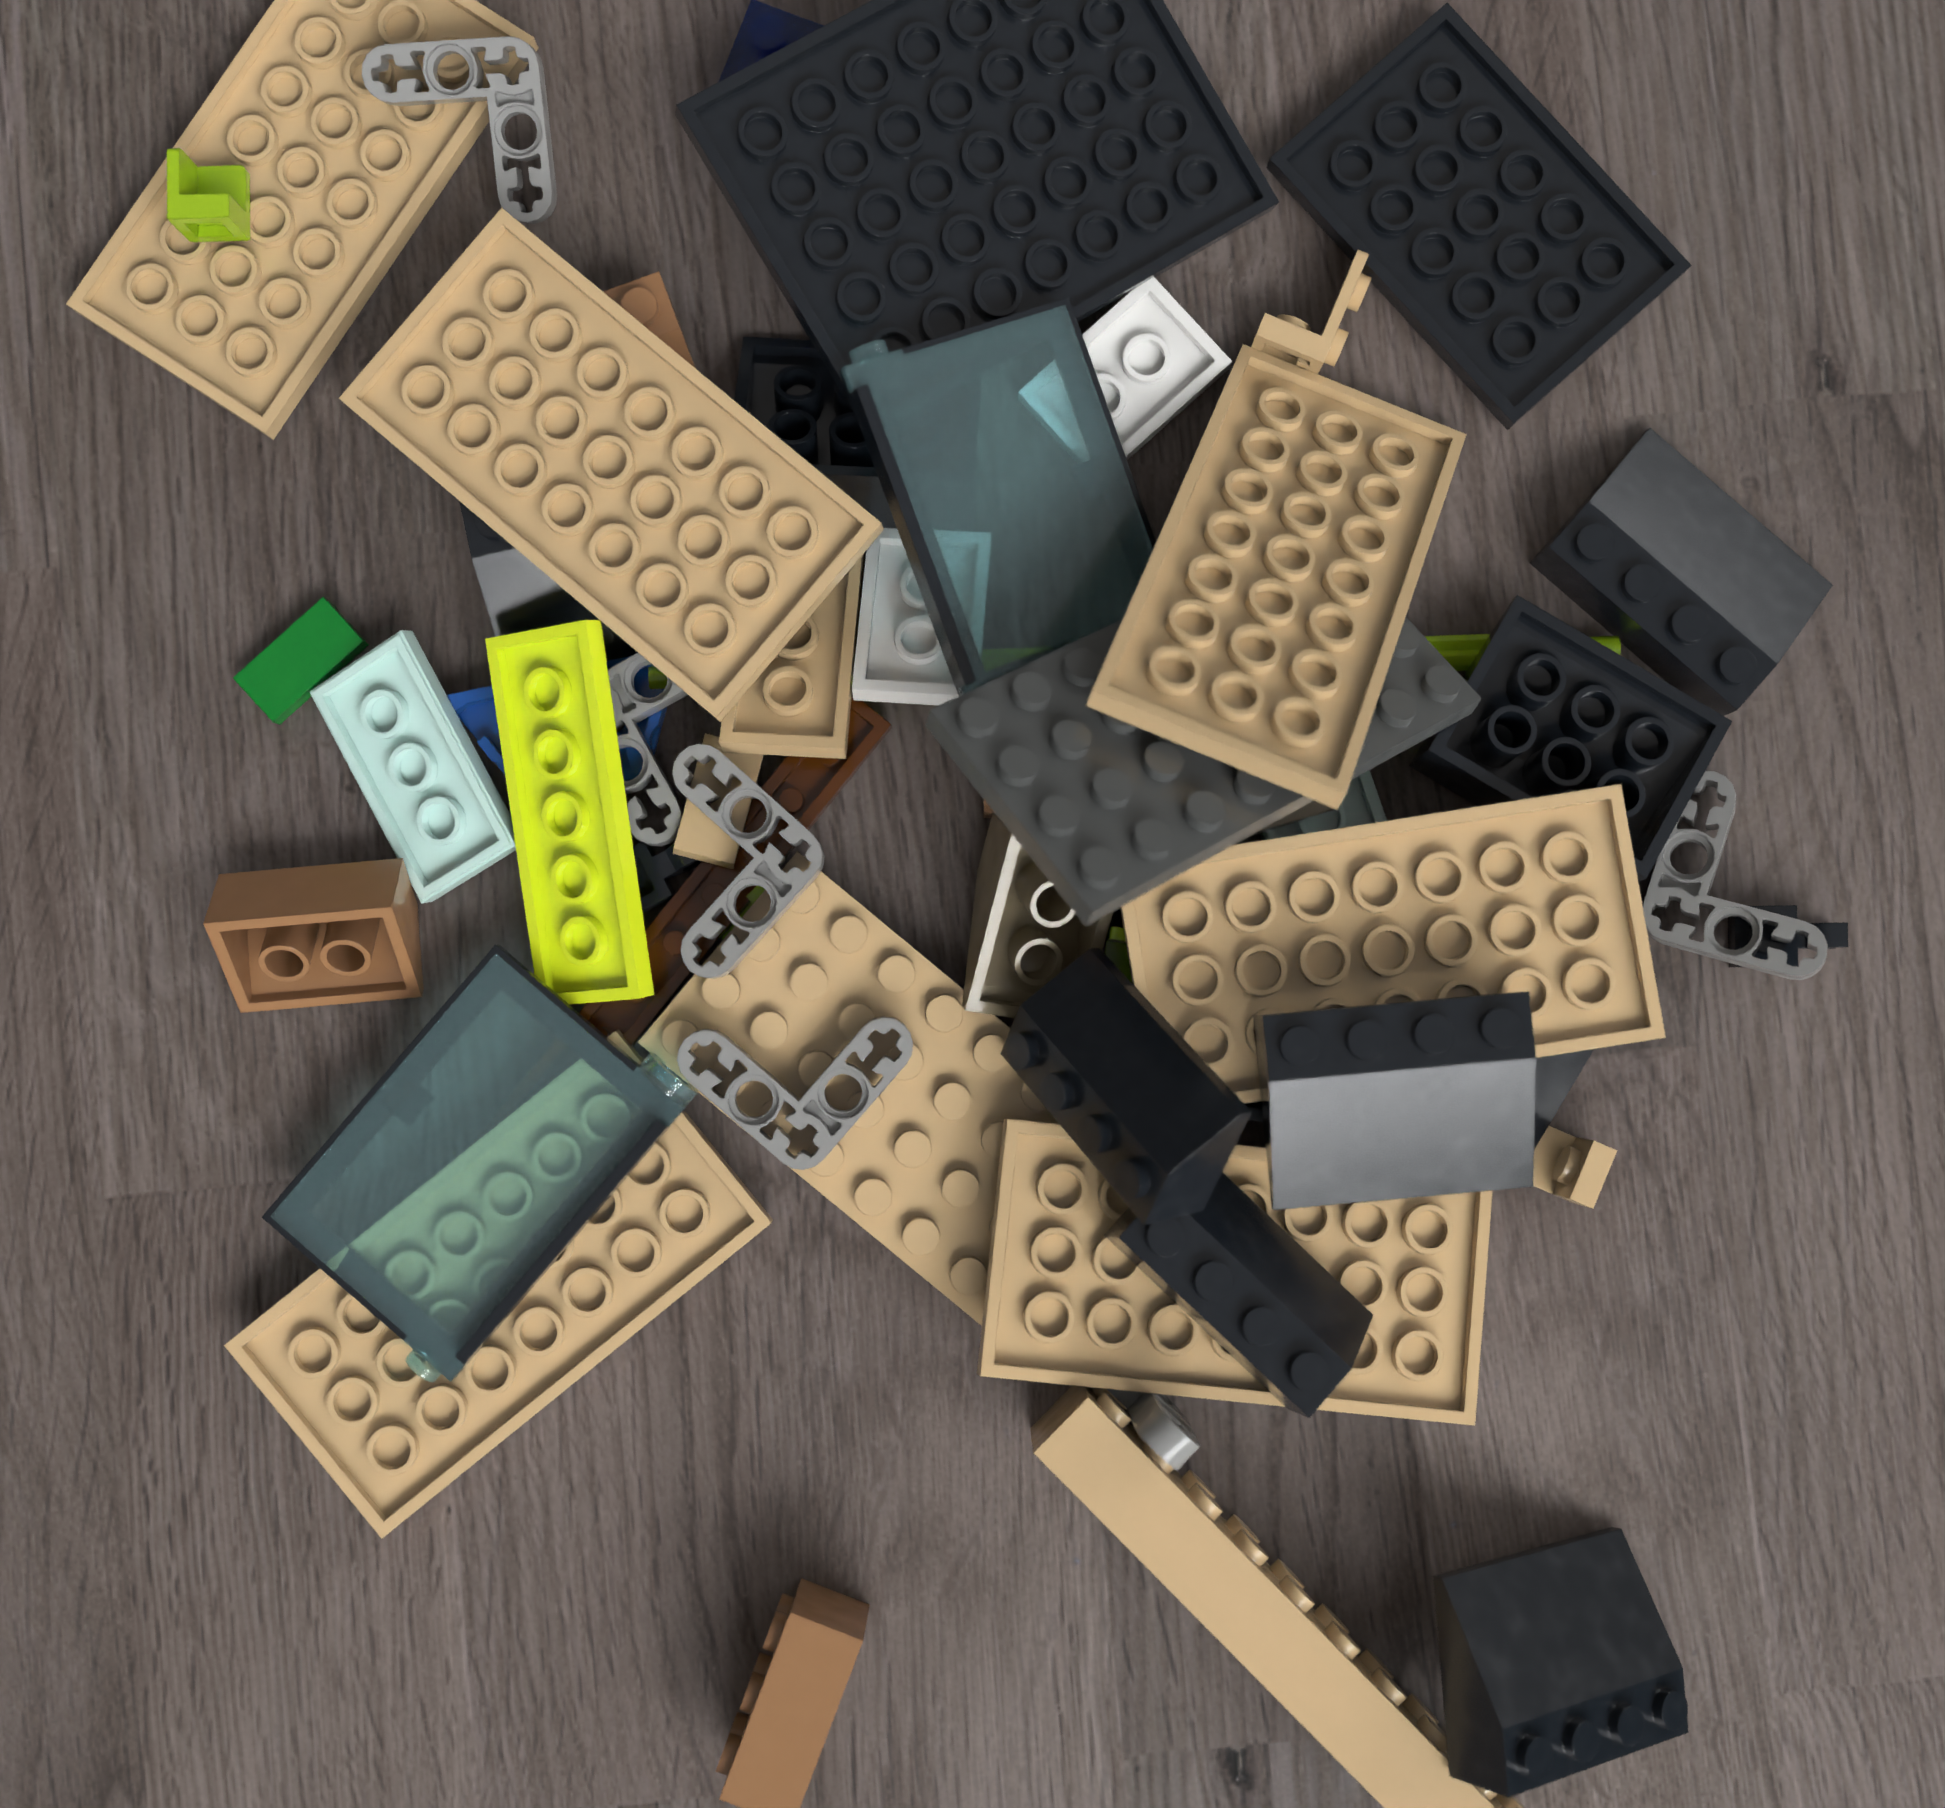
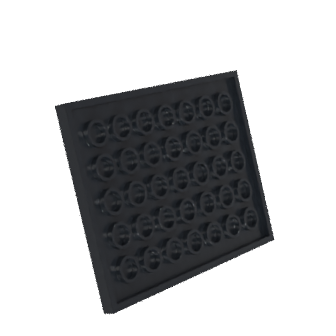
[675,0,1279,428]

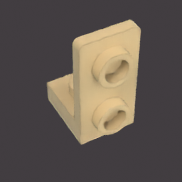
[1251,250,1372,374]
[1533,1126,1617,1209]

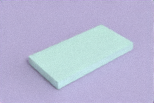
[309,630,516,904]

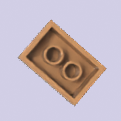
[715,1578,870,1808]

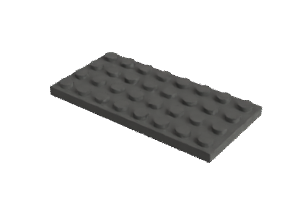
[925,617,1482,926]

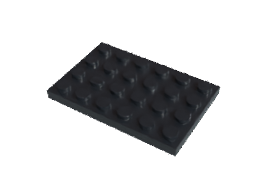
[1266,3,1692,430]

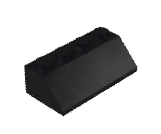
[1000,947,1252,1225]
[1104,1172,1373,1418]

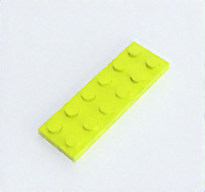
[485,620,654,1005]

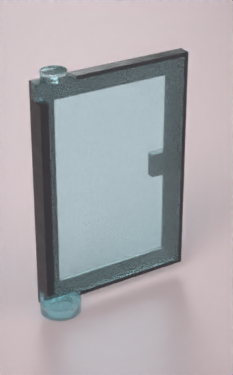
[840,297,1156,696]
[262,944,698,1382]

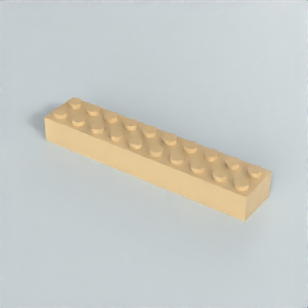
[1030,1385,1525,1808]

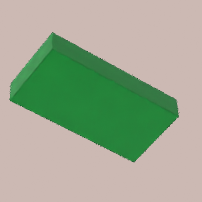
[233,597,369,725]

